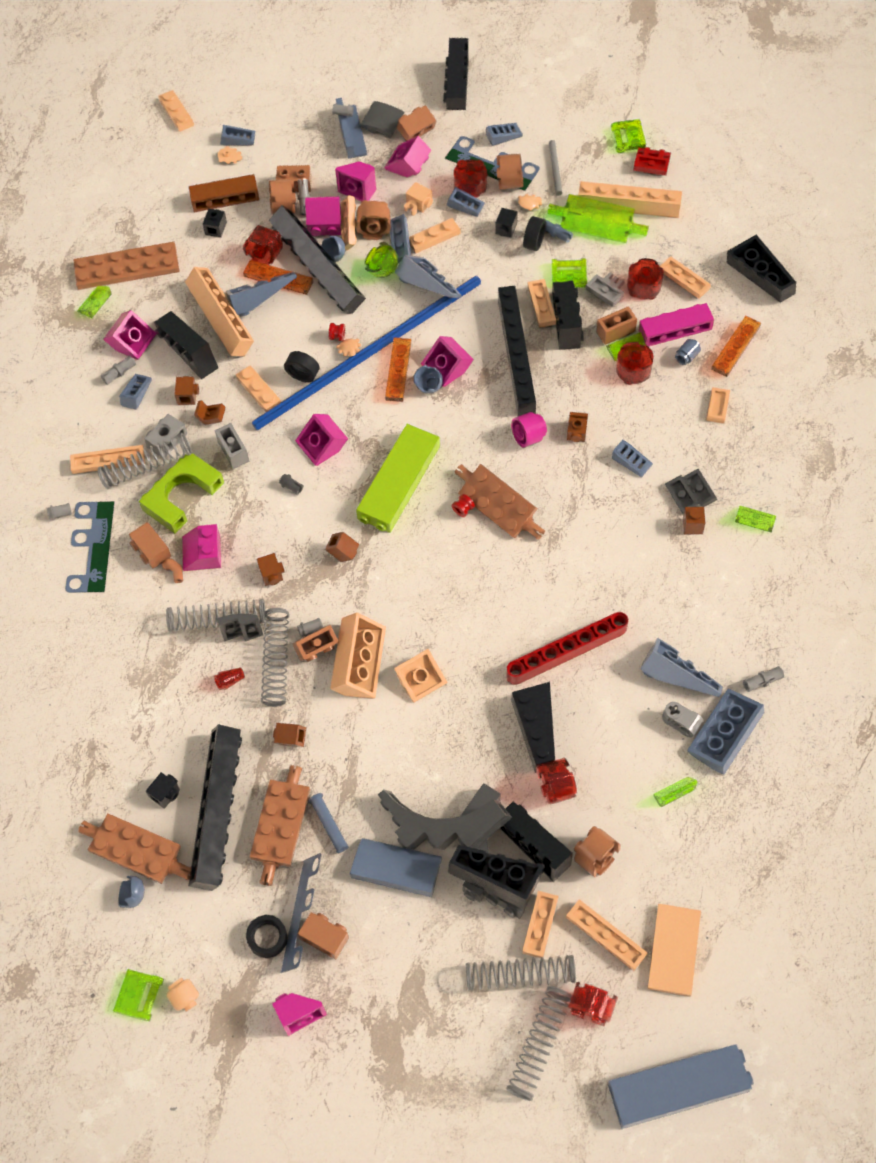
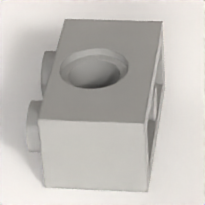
[144,414,188,458]
[215,423,250,469]

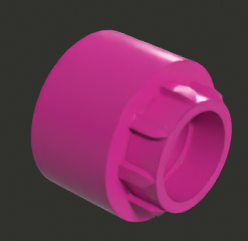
[511,412,547,448]

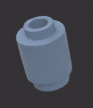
[675,339,701,365]

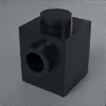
[495,207,518,238]
[203,208,227,238]
[146,772,180,809]

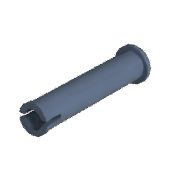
[308,793,349,853]

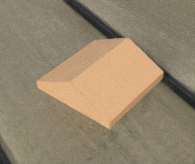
[394,649,447,703]

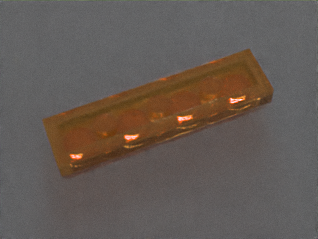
[243,260,313,295]
[711,315,761,377]
[385,338,412,402]

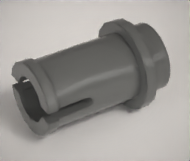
[279,474,304,495]

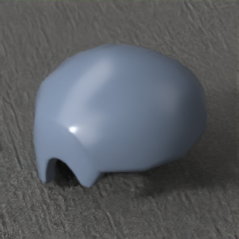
[321,236,345,262]
[414,365,443,394]
[118,876,145,908]

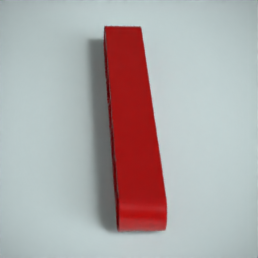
[506,612,629,685]

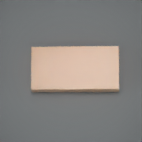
[706,387,730,423]

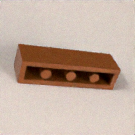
[188,174,260,212]

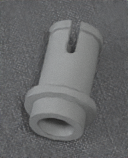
[332,104,354,118]
[47,503,72,520]
[297,618,323,637]

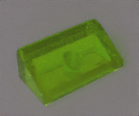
[77,286,112,318]
[606,332,647,361]
[735,505,776,532]
[653,777,698,807]

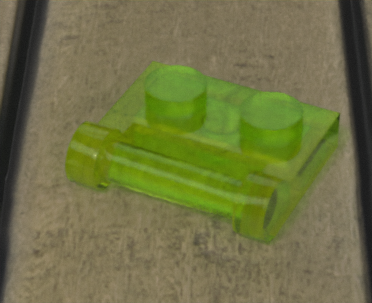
[611,119,646,154]
[551,258,587,288]
[113,969,164,1022]

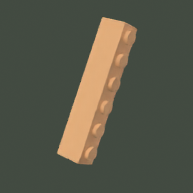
[577,181,682,218]
[185,267,254,356]

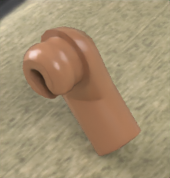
[162,558,183,583]

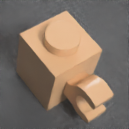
[404,182,433,216]

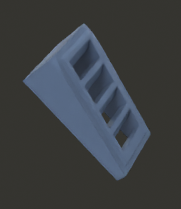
[486,123,523,146]
[220,125,255,145]
[446,187,485,217]
[119,374,152,410]
[612,440,653,477]

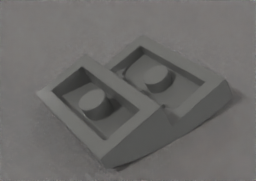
[360,101,405,139]
[665,468,717,514]
[216,614,263,642]

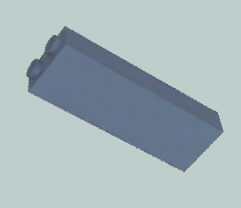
[608,1044,753,1129]

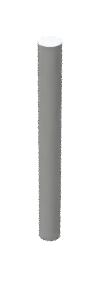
[549,140,562,196]

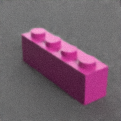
[638,303,714,347]

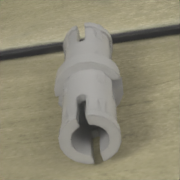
[297,179,311,215]
[101,355,136,385]
[743,666,784,692]

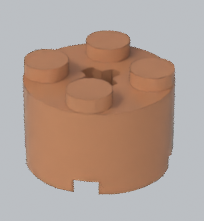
[497,154,523,190]
[269,179,296,215]
[356,200,391,240]
[574,826,621,877]

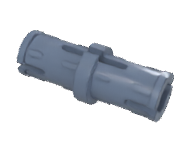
[543,218,573,243]

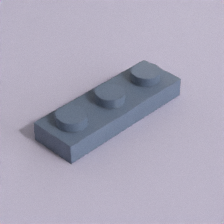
[390,214,411,264]

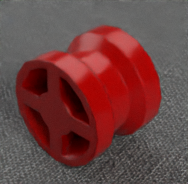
[329,323,345,341]
[451,494,475,518]

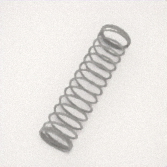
[98,433,192,489]
[166,599,266,632]
[261,608,290,707]
[466,955,576,991]
[506,986,573,1101]

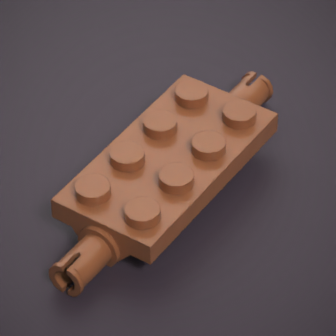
[455,464,545,540]
[249,765,310,886]
[78,813,191,884]

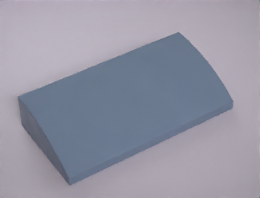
[687,688,765,775]
[350,838,442,897]

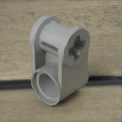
[662,702,703,737]

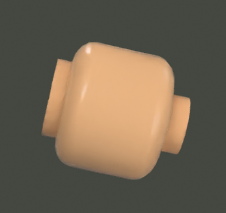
[166,978,199,1012]

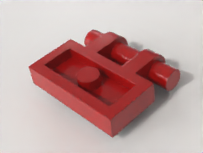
[633,147,671,176]

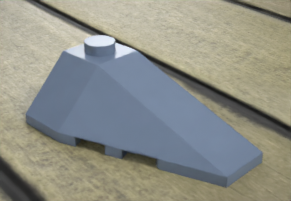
[394,255,462,298]
[226,272,297,317]
[641,638,723,697]

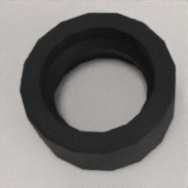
[523,216,546,251]
[284,351,320,383]
[246,915,288,958]

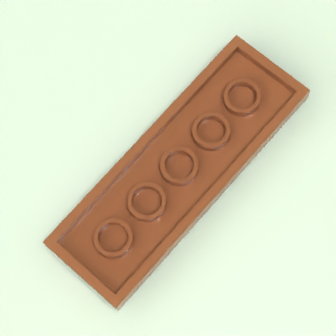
[73,241,180,290]

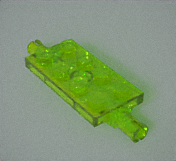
[547,194,649,244]

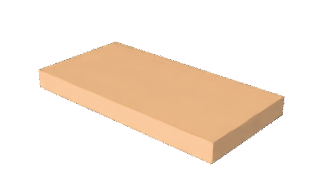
[647,903,701,997]

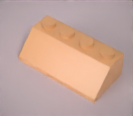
[330,612,386,699]

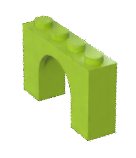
[139,453,224,534]

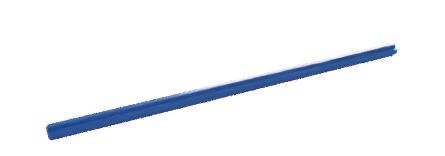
[252,275,481,430]

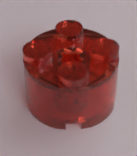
[453,159,487,198]
[243,225,283,267]
[627,258,664,300]
[616,342,654,385]
[536,758,577,804]
[568,982,618,1027]

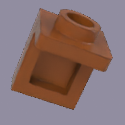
[194,400,226,425]

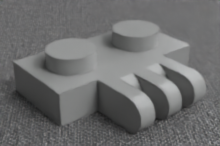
[586,272,625,307]

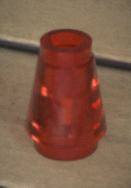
[214,667,245,690]

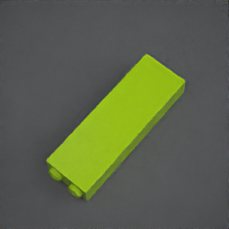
[356,424,440,533]

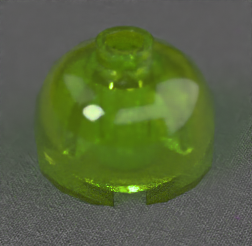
[365,242,399,278]

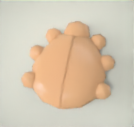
[218,146,242,164]
[518,194,542,211]
[336,339,362,356]

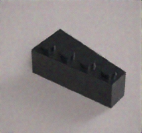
[443,38,469,110]
[727,234,797,303]
[552,281,584,350]
[154,311,218,380]
[511,682,555,773]
[500,801,573,882]
[448,845,545,910]

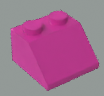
[384,136,431,177]
[335,161,377,202]
[305,197,341,236]
[103,310,157,360]
[421,336,474,387]
[295,414,348,466]
[182,524,221,571]
[272,993,327,1036]

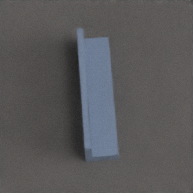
[335,98,367,159]

